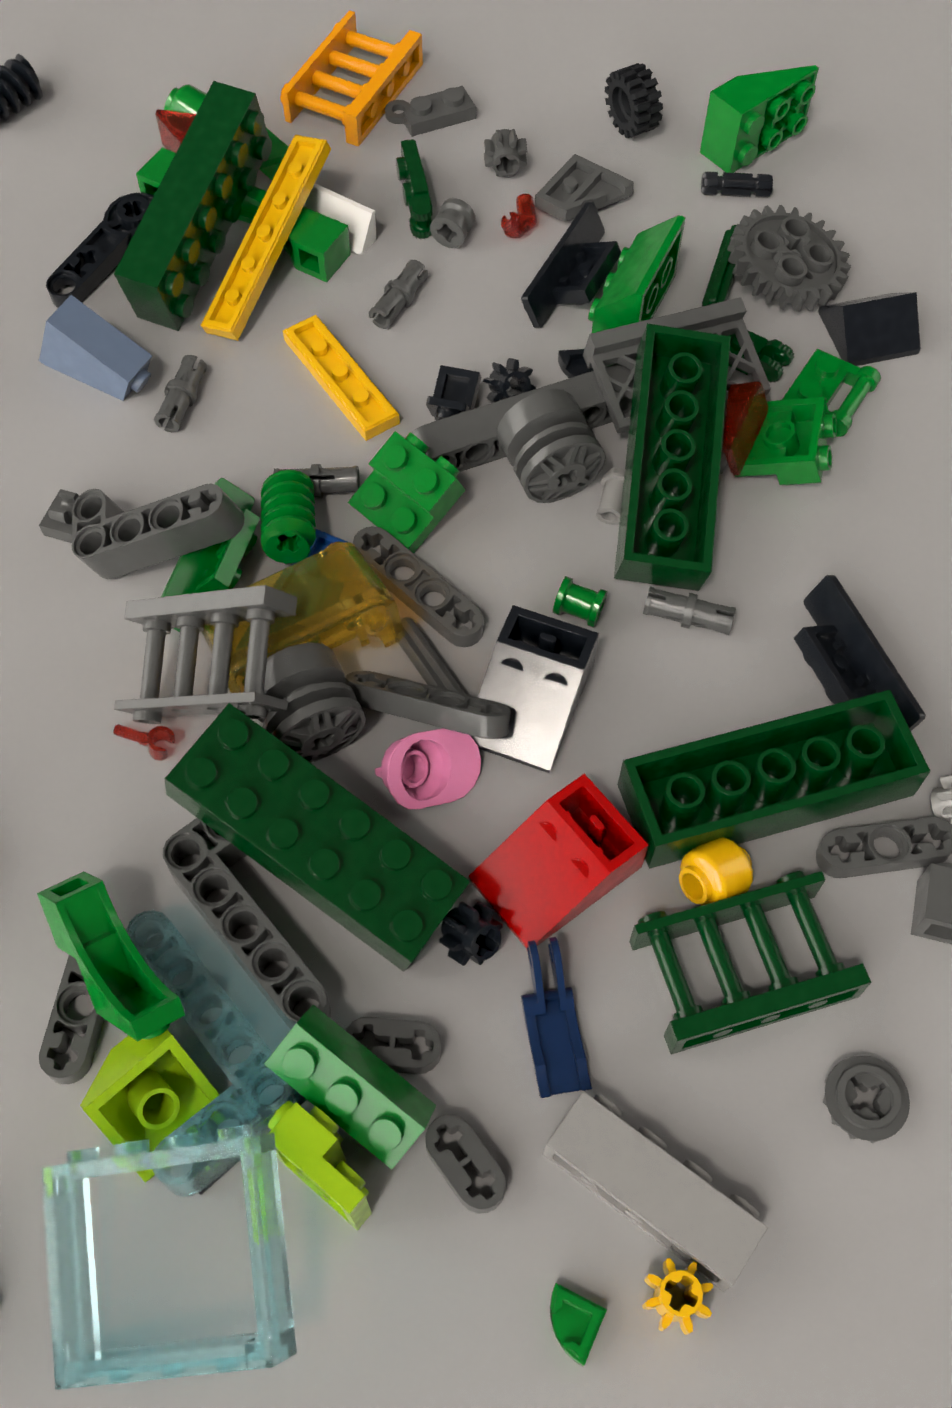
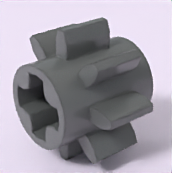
[484,129,528,176]

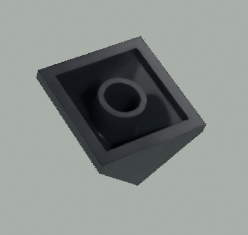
[818,292,921,366]

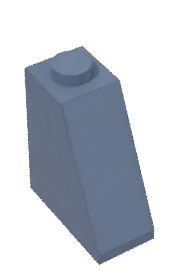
[39,295,152,401]

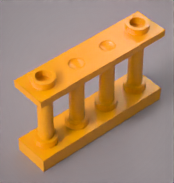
[280,10,423,147]

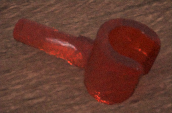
[113,724,175,761]

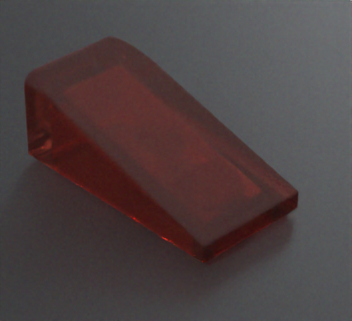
[723,381,768,476]

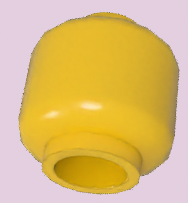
[679,837,753,906]

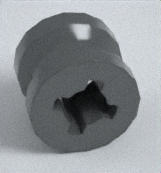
[430,198,475,248]

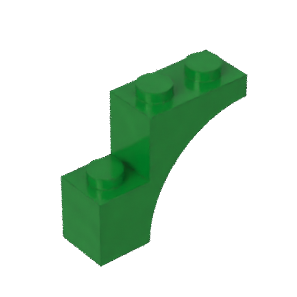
[37,871,185,1042]

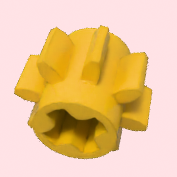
[642,1258,714,1335]

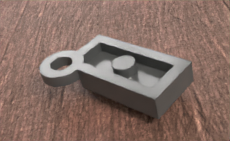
[385,85,476,137]

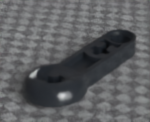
[46,192,154,308]

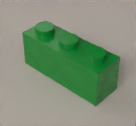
[264,1004,436,1169]

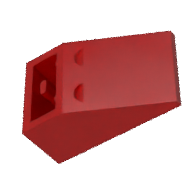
[468,773,648,949]

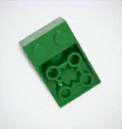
[700,65,819,173]

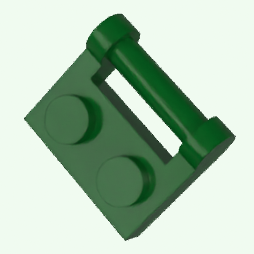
[782,349,881,437]

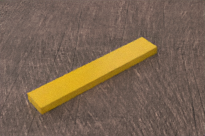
[200,135,331,341]

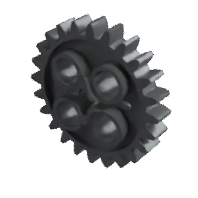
[727,205,851,312]

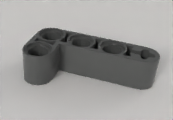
[72,483,245,579]

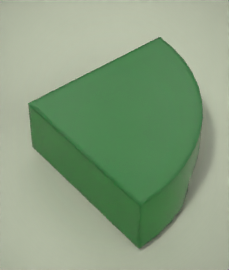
[550,1283,607,1367]

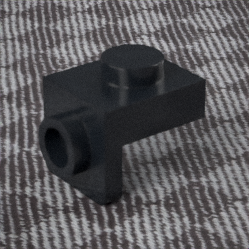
[426,365,482,421]

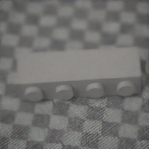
[543,1091,769,1292]

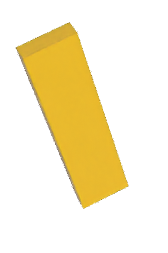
[282,315,400,441]

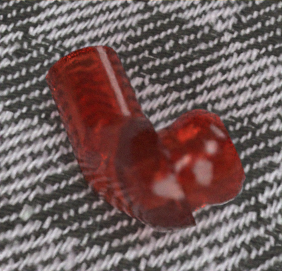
[501,194,537,238]

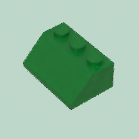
[588,215,686,333]

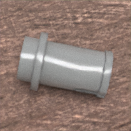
[596,468,625,524]

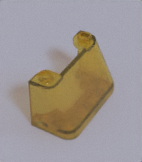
[201,542,405,693]

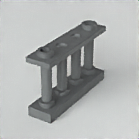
[114,585,297,724]

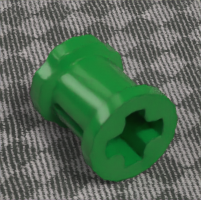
[553,576,608,628]

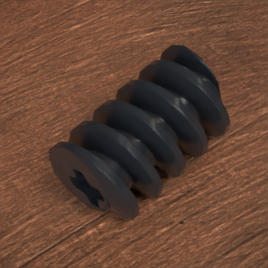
[0,54,43,121]

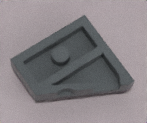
[535,154,634,222]

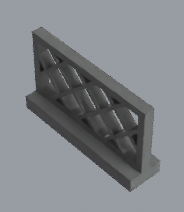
[583,297,771,433]

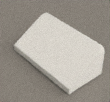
[305,184,376,255]

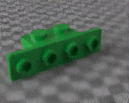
[161,478,260,632]

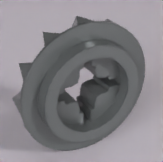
[823,1056,910,1143]

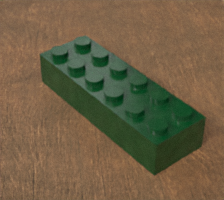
[114,81,272,331]
[614,323,731,591]
[617,690,930,869]
[164,703,470,972]

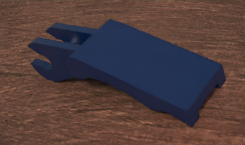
[521,937,592,1098]

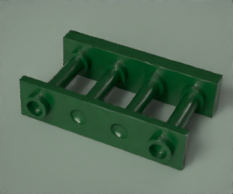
[629,871,872,1055]

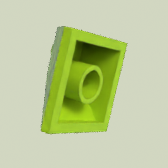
[80,1030,231,1183]

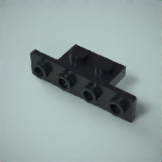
[521,202,621,328]
[794,575,926,731]

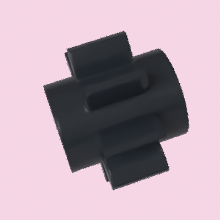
[483,358,536,402]
[439,901,503,966]

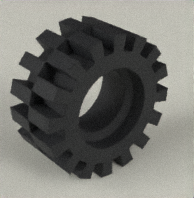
[605,63,663,138]

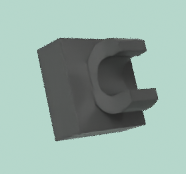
[39,489,79,543]

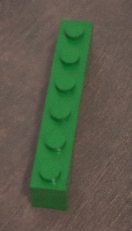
[136,147,351,282]

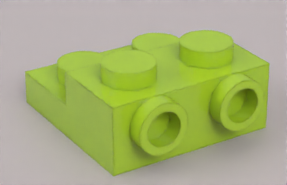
[265,1100,372,1231]

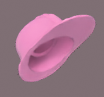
[375,728,481,809]

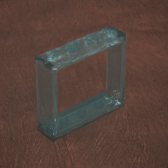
[42,1124,297,1390]

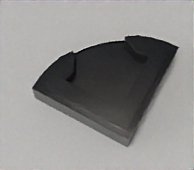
[558,349,594,378]

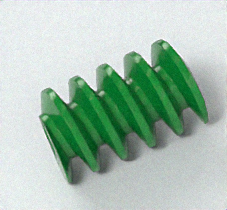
[261,470,316,564]

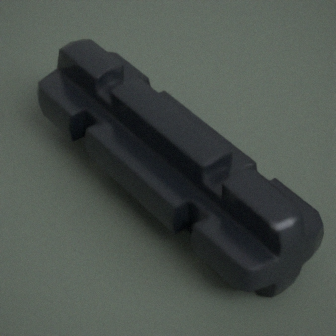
[701,172,773,197]

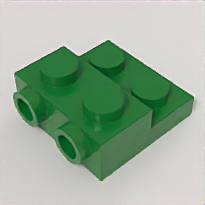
[732,396,837,485]
[347,431,466,554]

